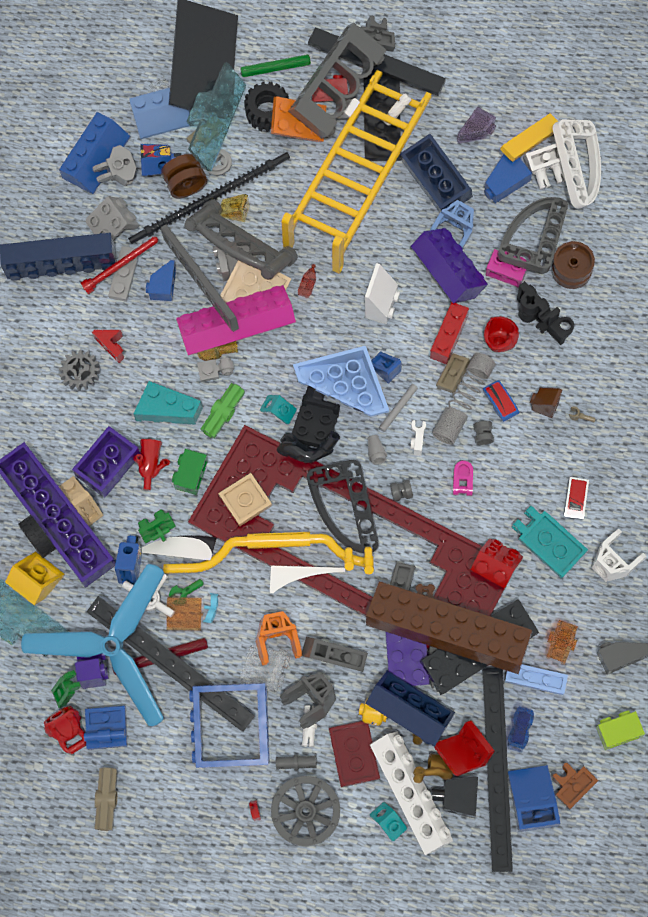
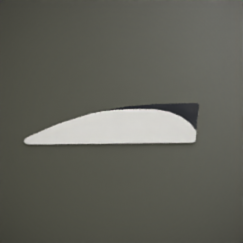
[140,535,216,560]

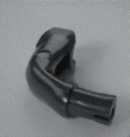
[276,431,340,463]

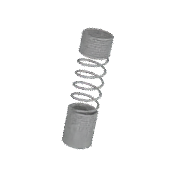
[432,352,496,445]

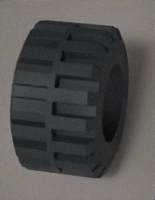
[244,82,289,132]

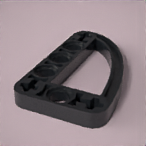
[307,460,379,553]

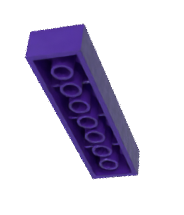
[0,442,116,588]

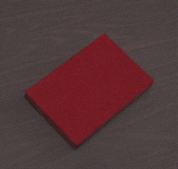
[329,721,380,788]

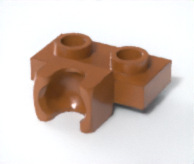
[551,762,599,810]

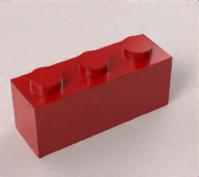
[430,302,469,365]

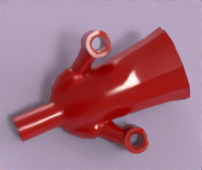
[133,439,170,491]

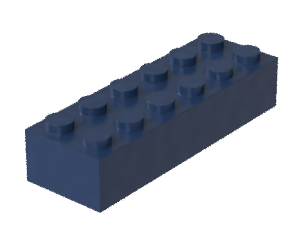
[0,232,117,281]

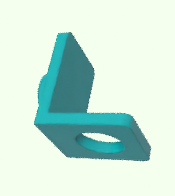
[260,395,297,424]
[370,802,407,841]

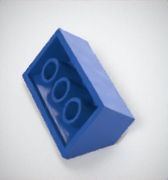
[59,112,131,194]

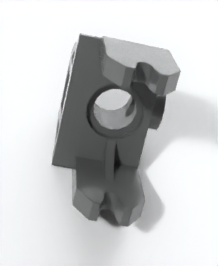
[280,673,336,729]

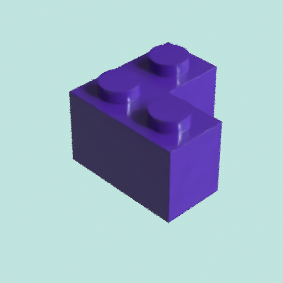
[75,653,109,689]

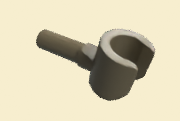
[569,406,596,422]

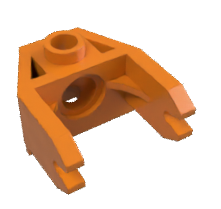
[255,611,302,666]

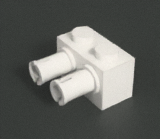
[524,144,565,190]

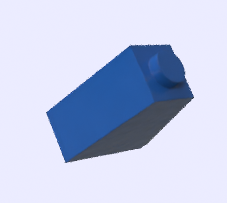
[484,154,532,204]

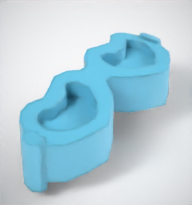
[203,593,218,623]

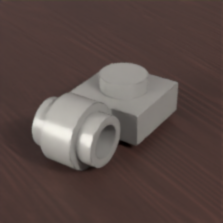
[197,358,235,382]

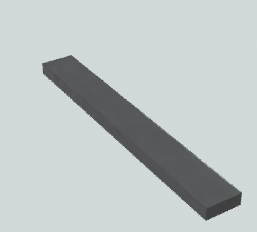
[161,225,239,332]

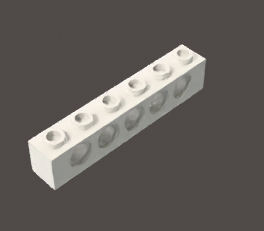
[370,731,453,855]

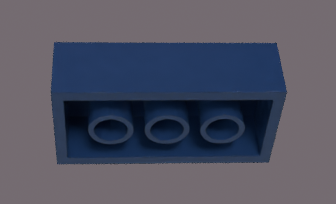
[400,134,473,213]
[365,670,456,747]

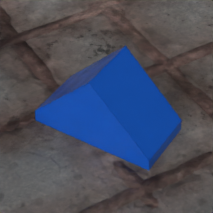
[371,351,402,384]

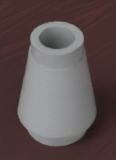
[367,435,387,465]

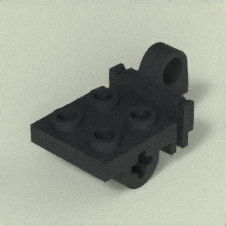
[517,281,574,346]
[291,386,340,448]

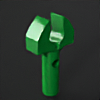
[169,579,204,606]

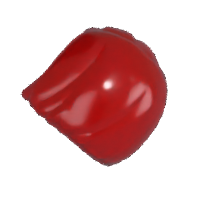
[484,316,519,352]

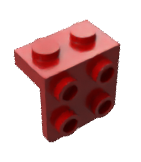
[470,539,523,589]
[434,720,494,776]

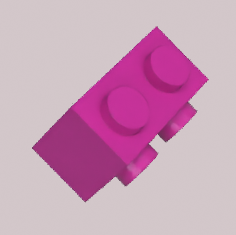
[485,249,528,288]

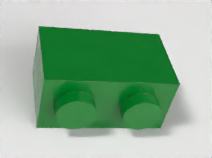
[172,449,208,495]

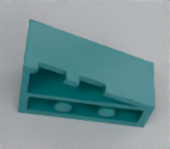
[133,381,203,425]

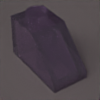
[457,106,497,143]

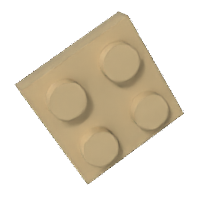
[218,473,272,526]

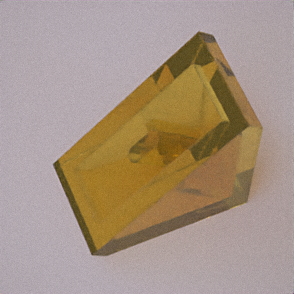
[221,194,250,222]

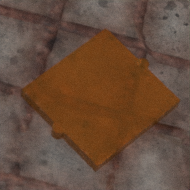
[165,597,203,631]

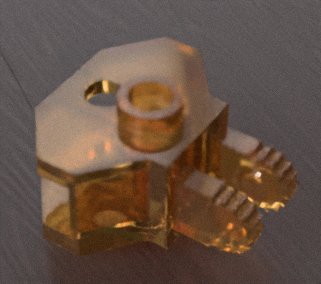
[546,620,578,665]

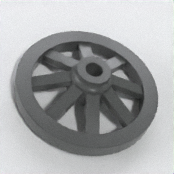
[271,776,340,847]

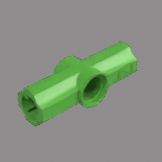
[201,383,245,439]

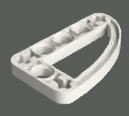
[553,119,601,209]

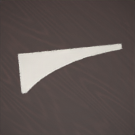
[270,566,345,593]

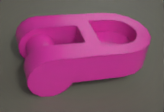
[453,461,473,496]

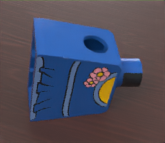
[115,536,142,585]

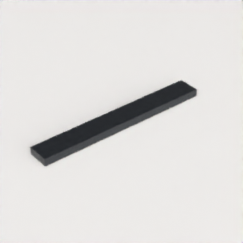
[308,27,446,96]

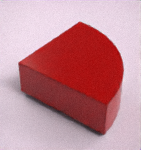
[249,800,261,822]

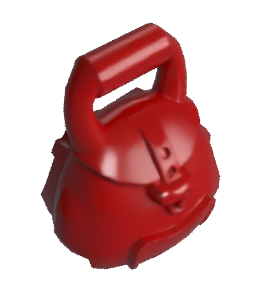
[44,706,86,754]

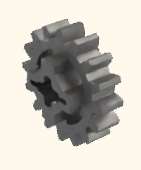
[59,350,101,391]

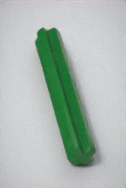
[240,54,311,77]

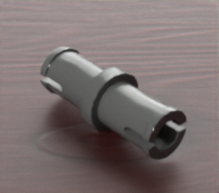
[276,754,317,771]

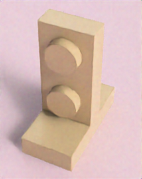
[59,476,104,526]

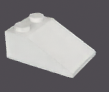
[365,263,400,324]

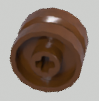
[161,154,208,198]
[551,241,595,289]

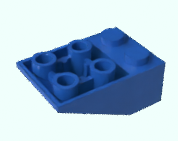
[508,765,561,832]

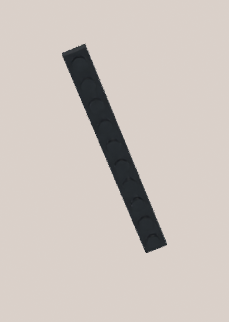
[86,596,255,732]
[482,668,513,872]

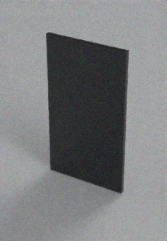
[168,0,238,121]

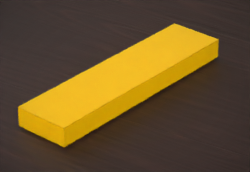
[500,113,558,162]

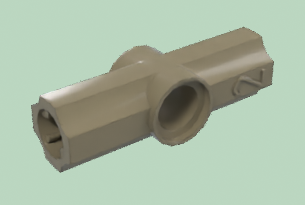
[95,768,118,831]

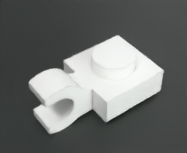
[410,420,426,456]

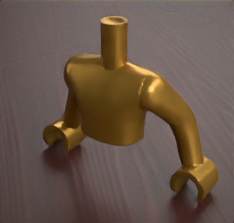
[413,734,453,783]

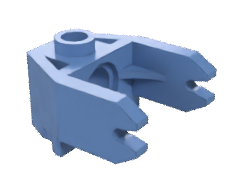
[430,200,474,249]

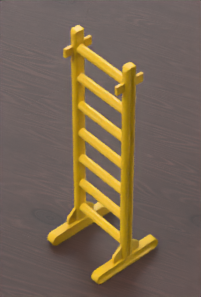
[281,70,432,274]

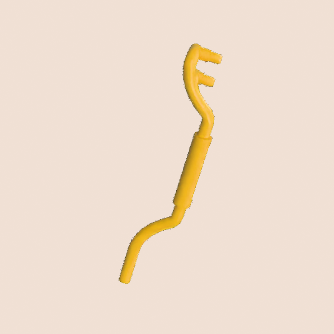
[163,532,374,575]

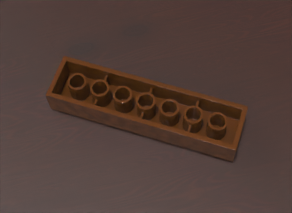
[366,581,532,675]

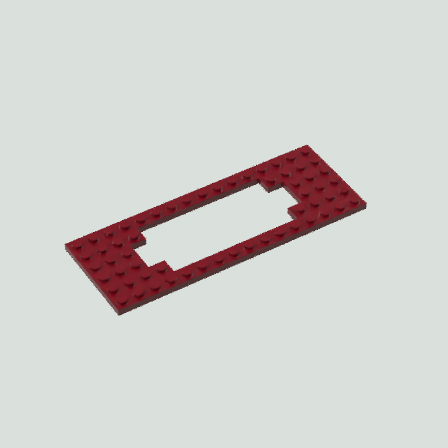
[188,425,505,650]

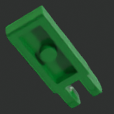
[51,670,81,708]

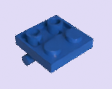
[84,706,127,750]

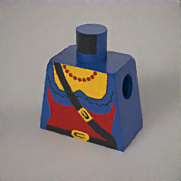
[140,144,181,176]

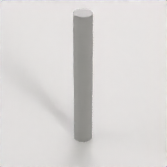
[379,384,418,432]

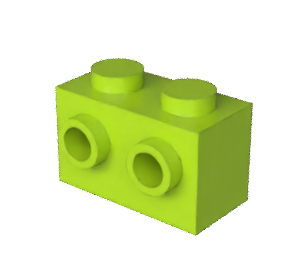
[596,710,645,750]

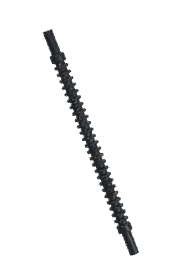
[128,152,290,244]

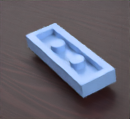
[505,664,568,696]

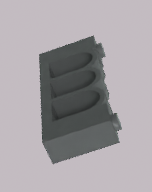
[288,22,387,139]

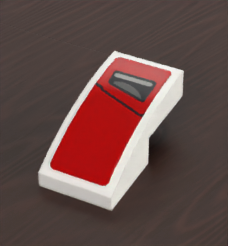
[564,477,589,519]

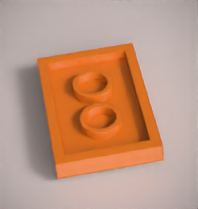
[271,96,327,142]

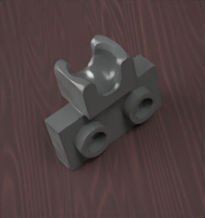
[360,15,395,51]

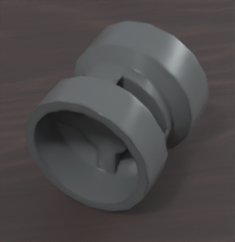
[473,421,494,445]
[390,479,413,502]

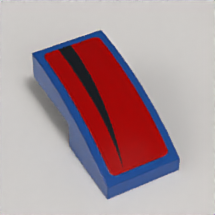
[483,380,520,422]

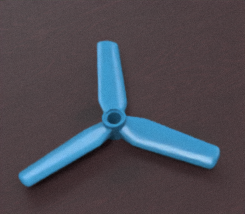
[21,564,164,726]

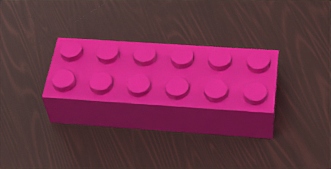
[176,285,296,355]

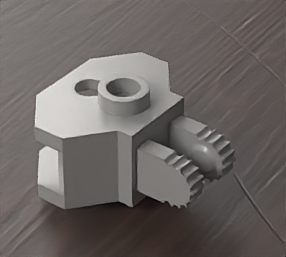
[93,145,137,186]

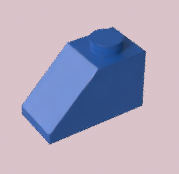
[146,260,176,301]

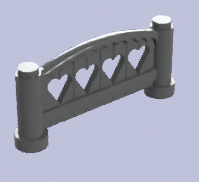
[184,199,298,279]

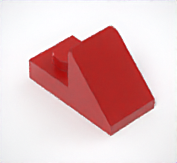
[92,330,124,363]

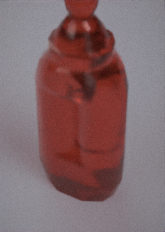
[298,264,316,298]

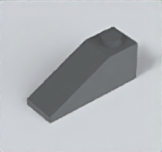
[302,637,368,672]
[597,642,648,675]

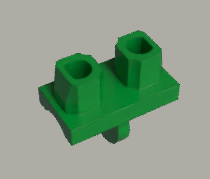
[138,509,176,544]

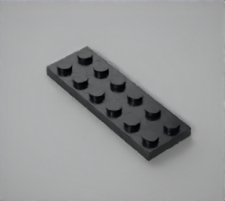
[364,70,401,161]
[420,599,539,695]

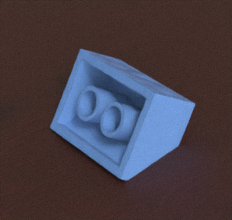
[129,88,192,139]

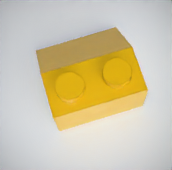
[5,551,65,606]

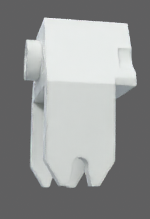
[592,529,647,582]

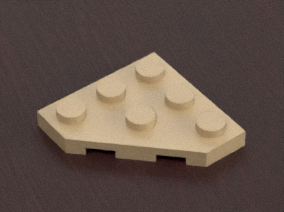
[220,260,291,303]

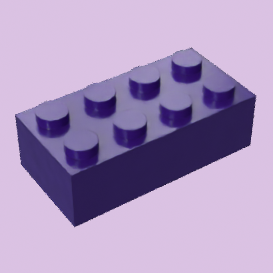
[411,228,488,304]

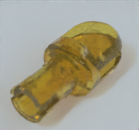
[197,341,238,361]

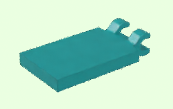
[511,506,588,579]

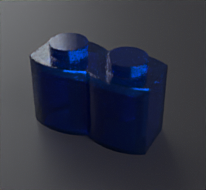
[507,706,534,753]

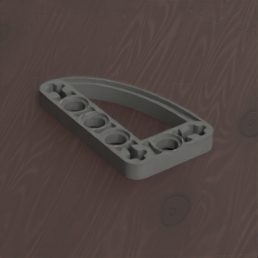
[497,197,568,274]

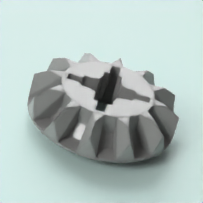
[203,149,232,177]

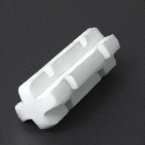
[383,94,411,126]

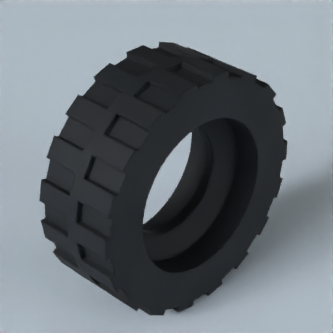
[18,515,56,558]

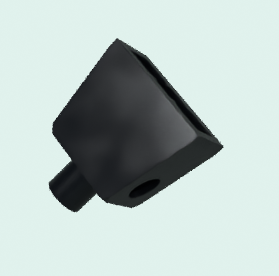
[432,777,478,818]

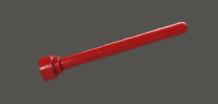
[80,237,158,294]

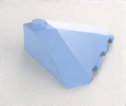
[293,346,389,417]

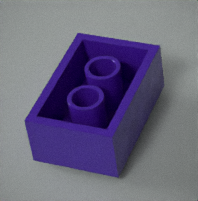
[72,426,141,498]

